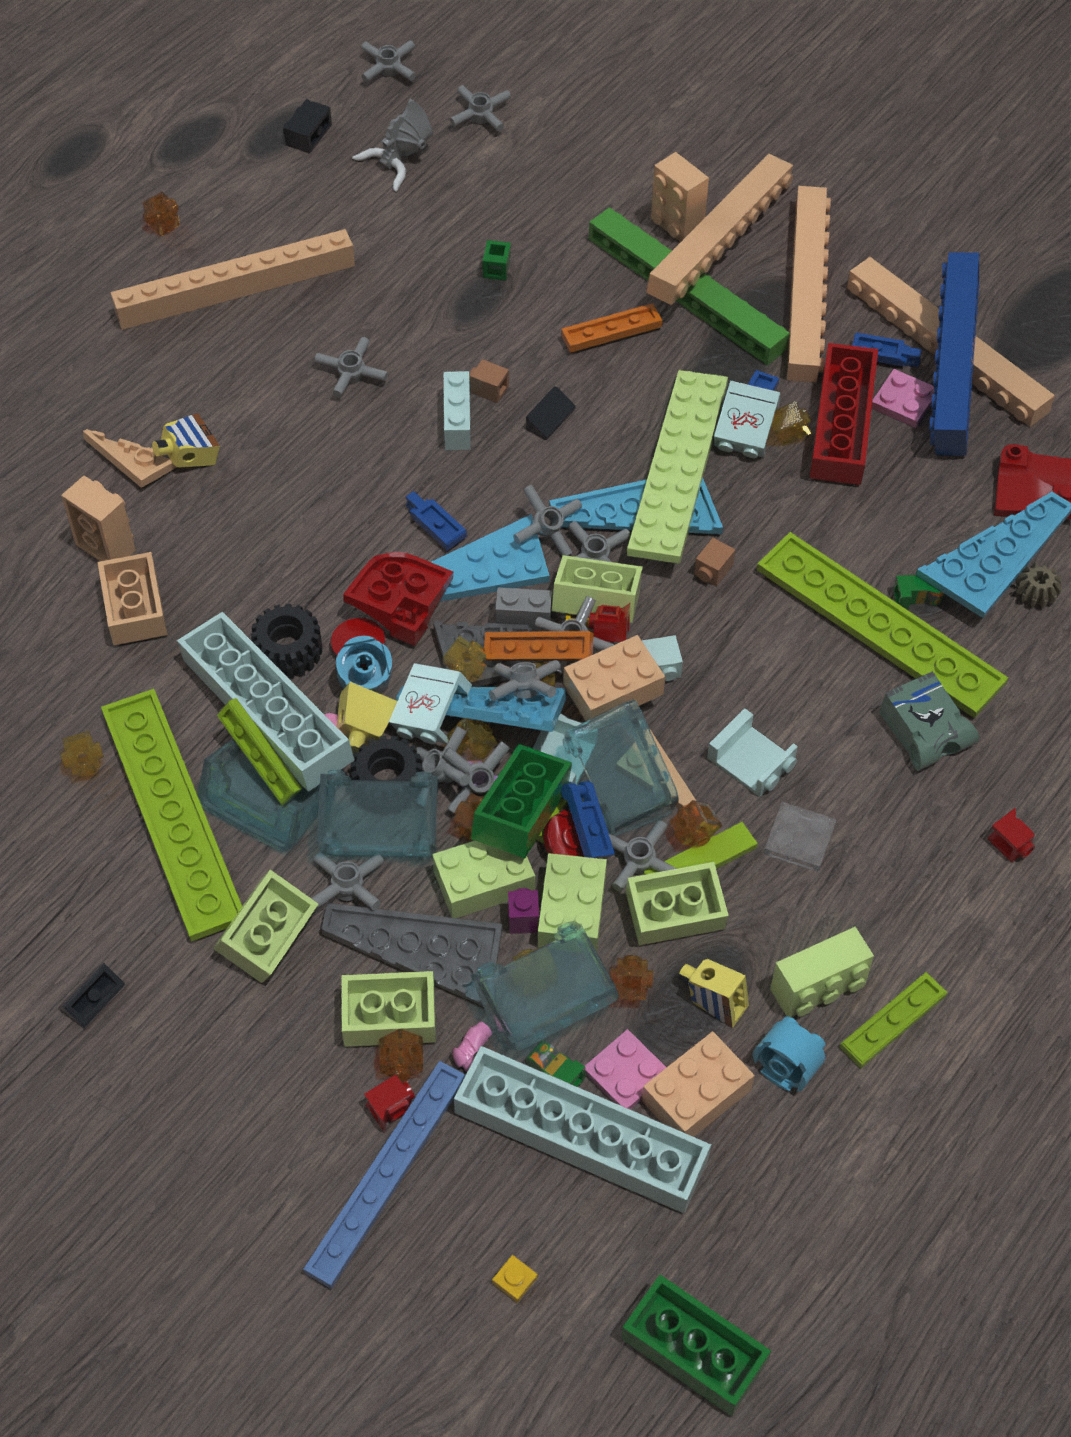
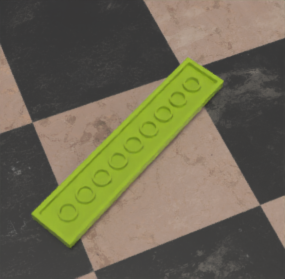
[756,532,1008,718]
[101,689,242,942]

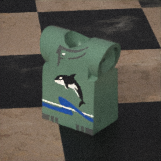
[879,671,979,771]

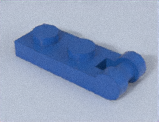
[561,781,615,859]

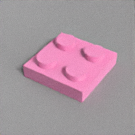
[872,369,934,428]
[585,1029,667,1110]

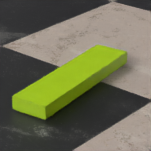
[217,698,302,806]
[644,822,758,875]
[839,972,948,1069]

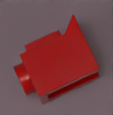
[589,602,631,642]
[987,808,1035,863]
[364,1075,415,1132]

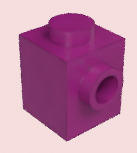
[508,888,539,934]

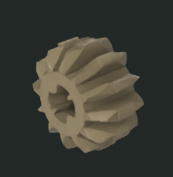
[1015,562,1062,609]

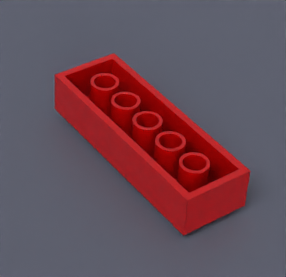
[810,343,878,485]

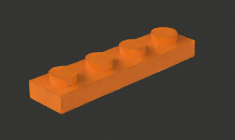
[561,303,662,353]
[484,631,594,661]

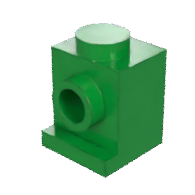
[482,240,511,281]

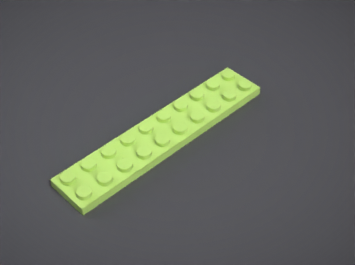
[627,370,728,564]

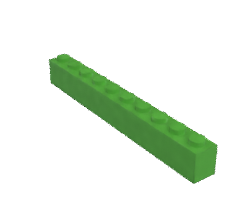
[589,207,790,366]

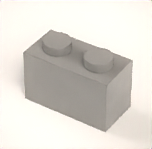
[495,587,552,628]

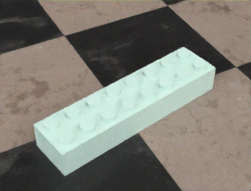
[177,612,354,792]
[454,1046,711,1214]

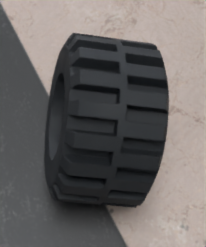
[251,604,323,678]
[350,736,424,814]

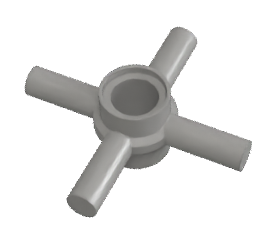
[361,40,416,82]
[450,85,511,132]
[315,337,388,398]
[513,484,582,556]
[568,521,631,562]
[535,596,614,674]
[489,660,561,701]
[415,726,470,806]
[442,741,510,815]
[609,820,677,892]
[311,852,384,910]

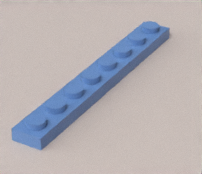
[303,1061,466,1289]

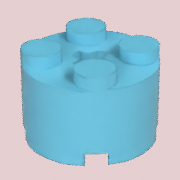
[336,636,392,694]
[753,1016,826,1092]

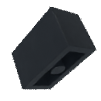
[283,99,332,154]

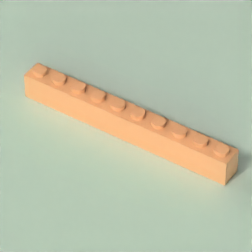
[646,154,793,305]
[787,186,831,383]
[111,229,355,330]
[847,257,1055,427]

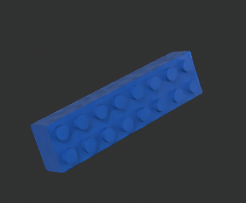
[930,252,980,456]

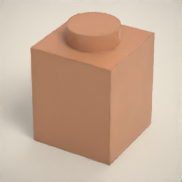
[469,359,509,403]
[694,538,735,587]

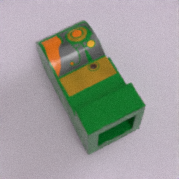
[893,575,945,610]
[525,1040,585,1087]

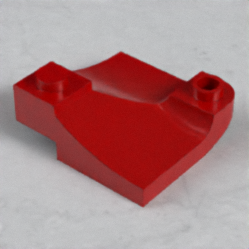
[994,444,1071,519]
[343,552,454,646]

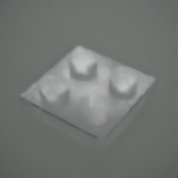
[764,802,837,872]

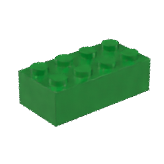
[471,744,572,858]
[621,1274,771,1417]

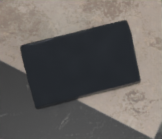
[526,386,576,440]
[58,963,125,1028]

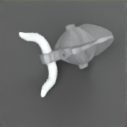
[352,98,433,192]

